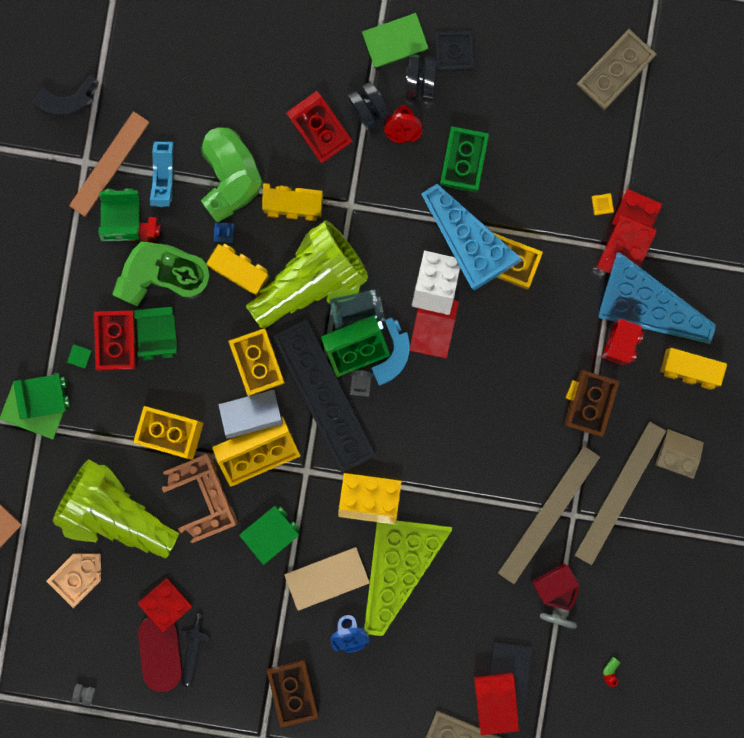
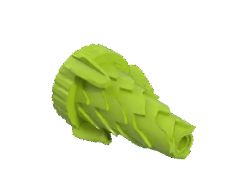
[246,220,368,329]
[52,459,179,559]

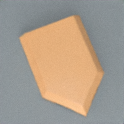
[46,554,101,608]

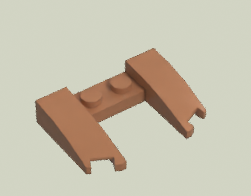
[162,453,239,543]

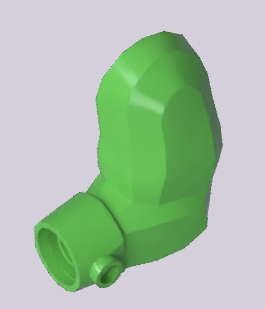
[201,128,263,223]
[112,241,209,306]

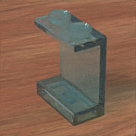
[329,290,385,330]

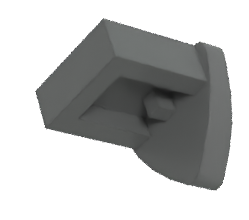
[350,370,374,397]

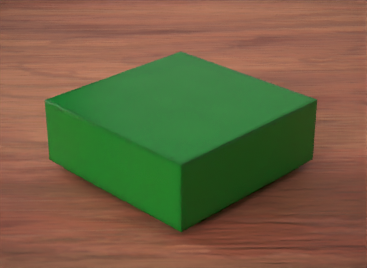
[67,344,92,369]

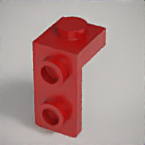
[132,217,161,243]

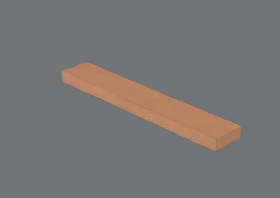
[69,111,150,217]

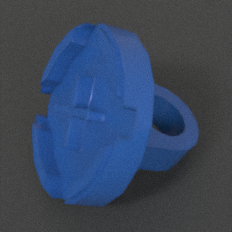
[331,615,370,653]

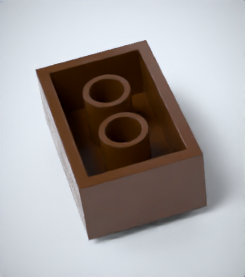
[563,370,620,437]
[267,660,319,728]

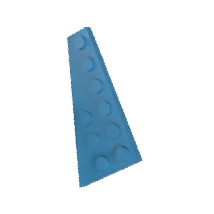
[421,184,523,290]

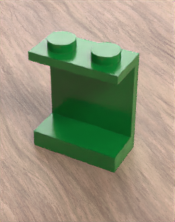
[99,188,140,241]
[134,307,178,360]
[13,373,70,420]
[239,505,300,565]

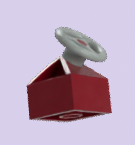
[531,563,579,629]

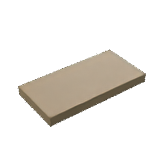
[284,547,370,611]

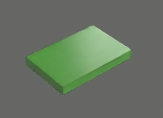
[362,13,429,68]
[0,384,64,440]

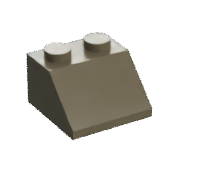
[655,429,704,479]

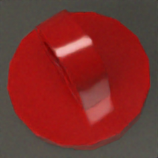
[384,106,422,143]

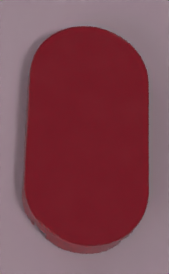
[138,617,182,692]

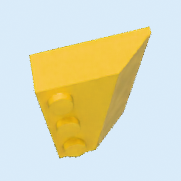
[262,183,323,221]

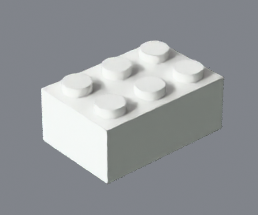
[412,251,460,315]

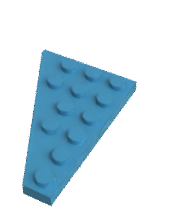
[598,252,716,344]

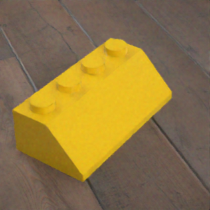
[212,416,300,487]

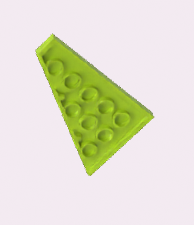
[364,521,452,636]

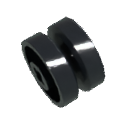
[405,55,437,99]
[347,81,391,131]

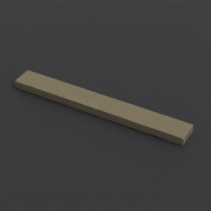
[574,422,666,565]
[498,446,600,584]

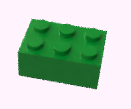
[440,126,489,193]
[321,315,390,377]

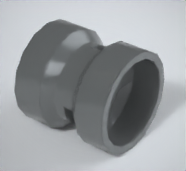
[72,684,96,707]

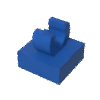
[214,222,234,243]

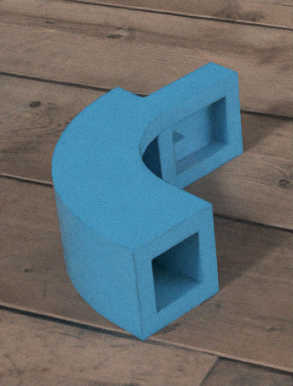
[150,142,174,207]
[372,318,410,386]

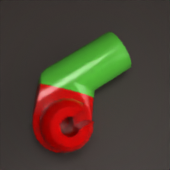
[603,657,620,687]

